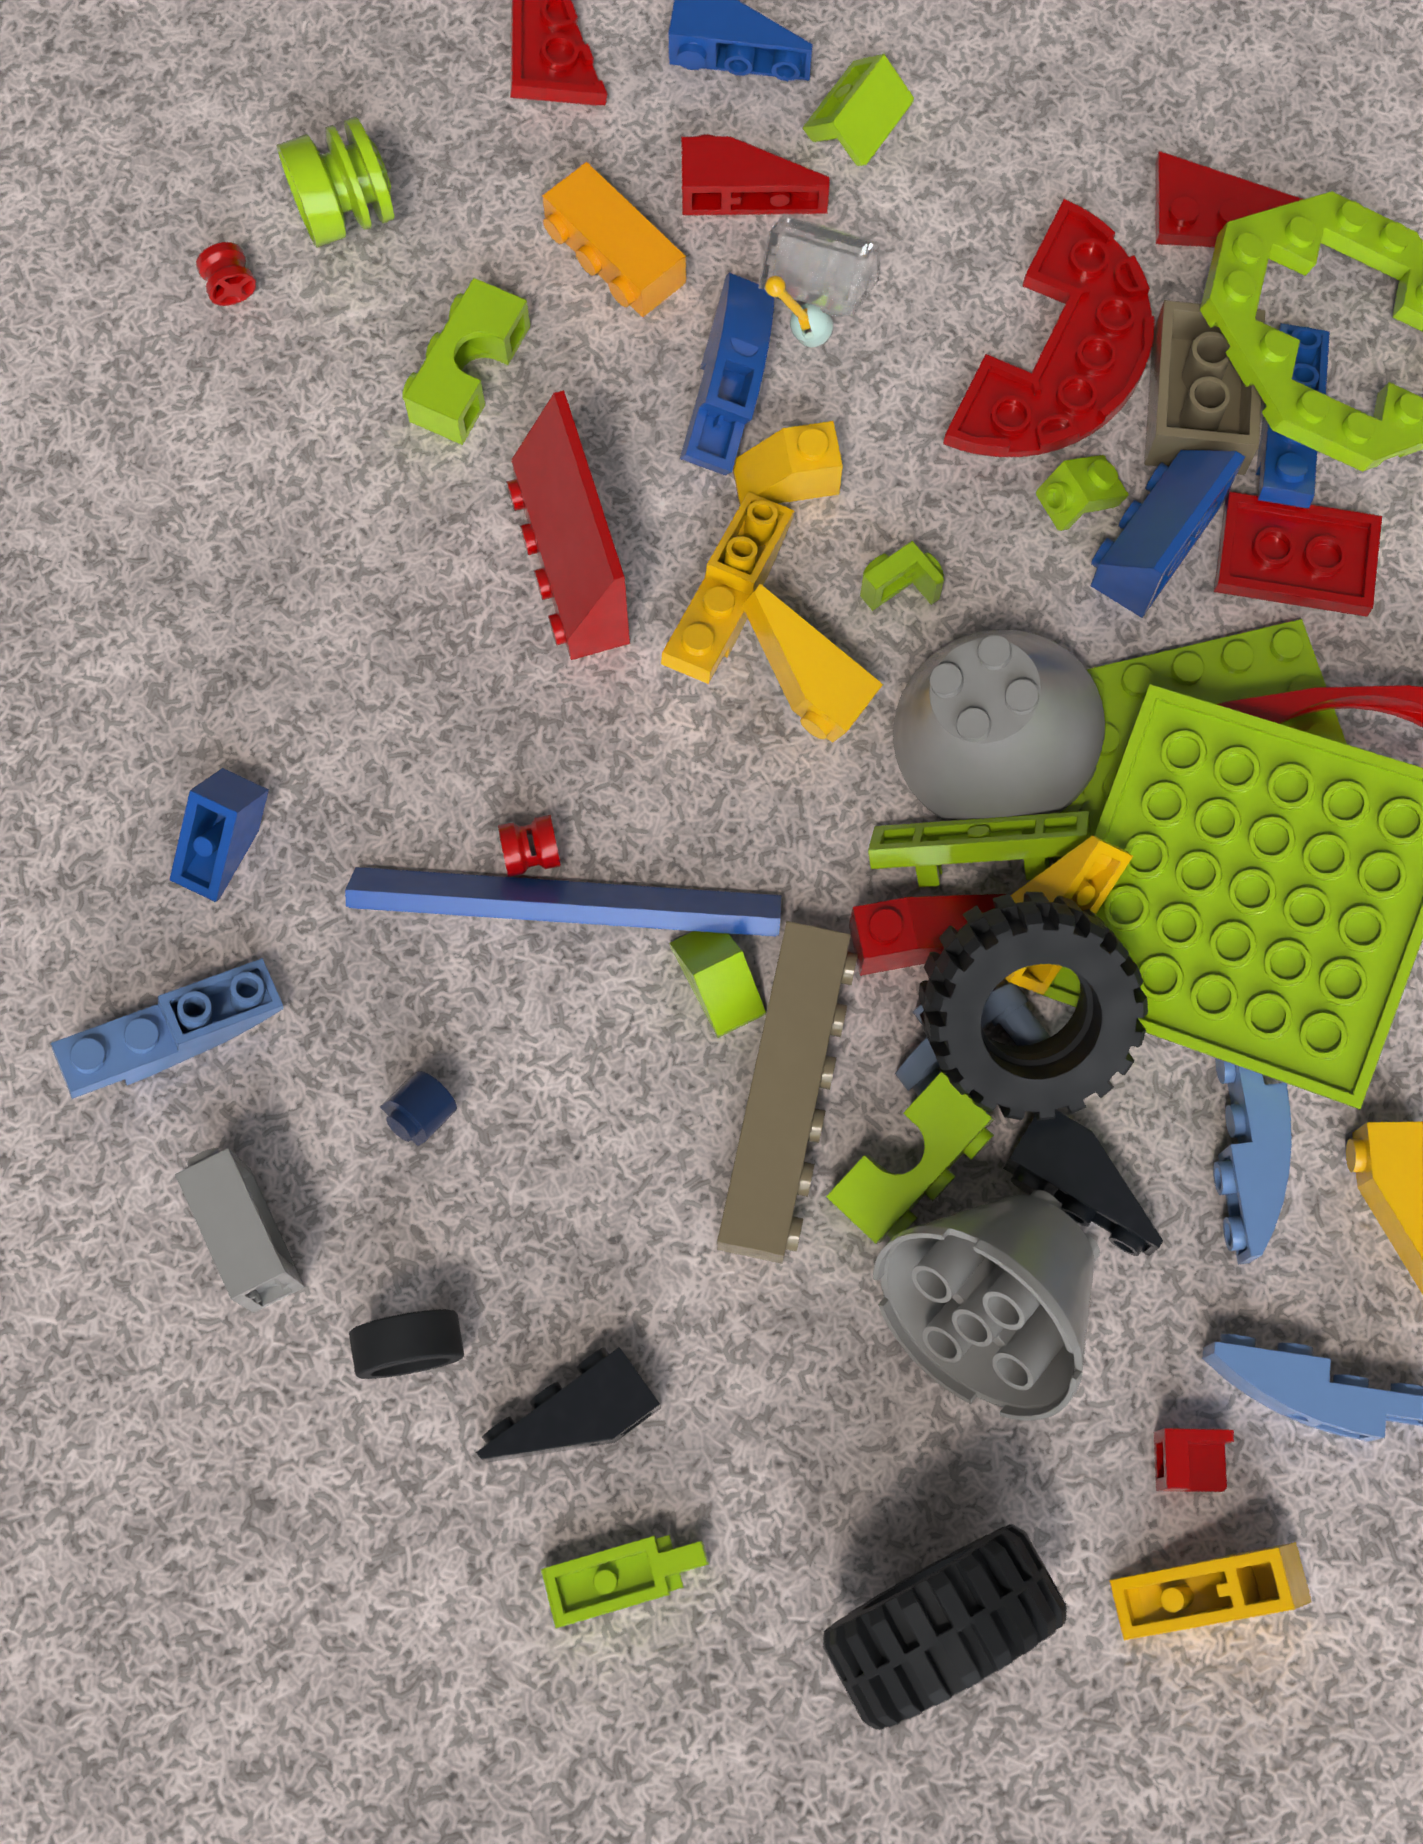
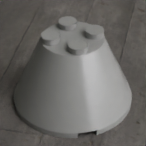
[893,629,1105,821]
[873,1190,1100,1420]

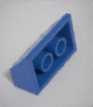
[1091,450,1245,618]

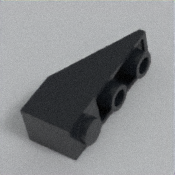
[1003,1110,1163,1256]
[476,1347,661,1463]

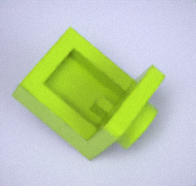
[1036,455,1129,531]
[860,541,944,611]

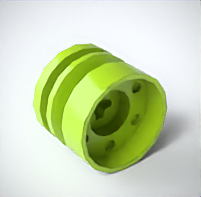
[276,116,395,248]

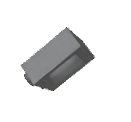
[175,1148,305,1313]

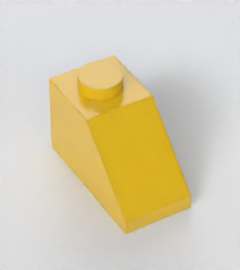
[733,421,843,506]

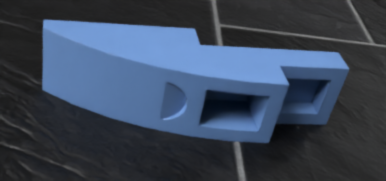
[51,958,283,1099]
[1213,1058,1292,1265]
[1202,1334,1423,1442]

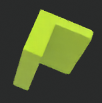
[802,54,914,166]

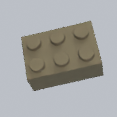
[1144,300,1266,475]

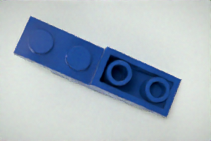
[680,273,774,476]
[1256,323,1330,509]

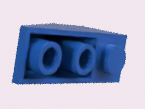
[668,0,813,81]

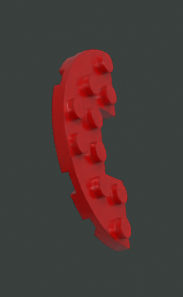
[943,199,1155,457]

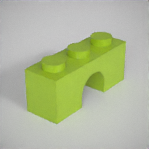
[402,278,531,445]
[826,1072,995,1244]

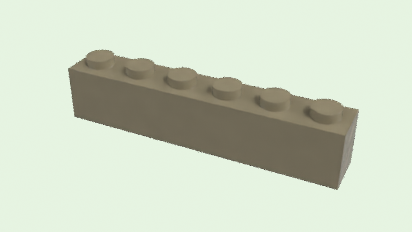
[717,921,858,1264]

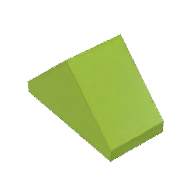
[669,931,766,1038]

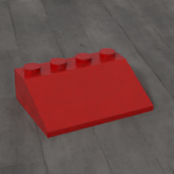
[506,390,630,660]

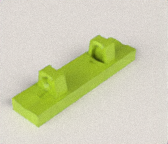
[868,811,1091,887]

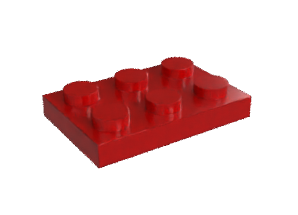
[1214,491,1382,617]

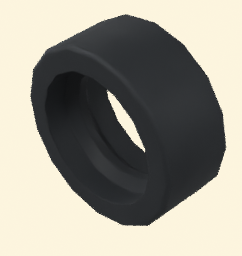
[349,1309,464,1379]

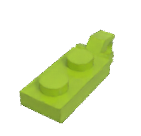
[541,1535,709,1629]

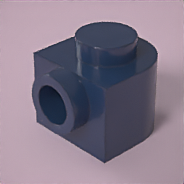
[380,1071,457,1146]

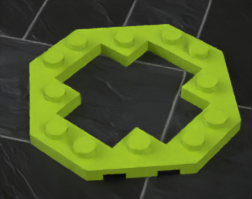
[1200,191,1423,472]

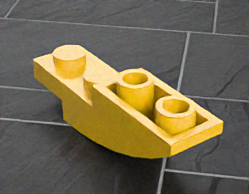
[661,492,795,684]

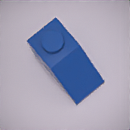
[169,768,269,902]

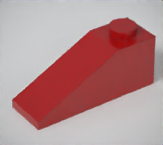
[681,134,830,216]
[849,894,1006,976]

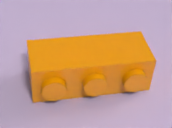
[542,161,686,318]

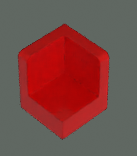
[1154,1428,1234,1492]

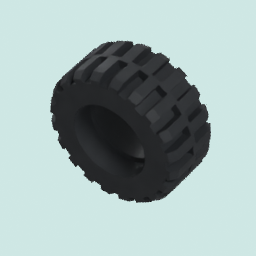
[918,892,1148,1121]
[823,1524,1067,1730]

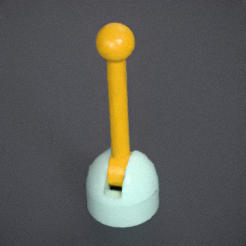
[765,276,833,347]

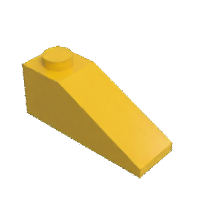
[742,584,883,743]
[1005,835,1133,995]
[1346,1121,1423,1295]
[1109,1542,1312,1640]

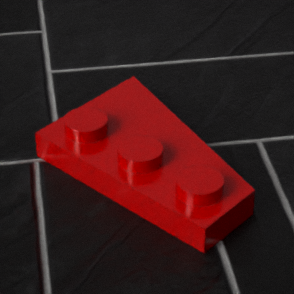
[510,0,607,105]
[1155,151,1303,247]

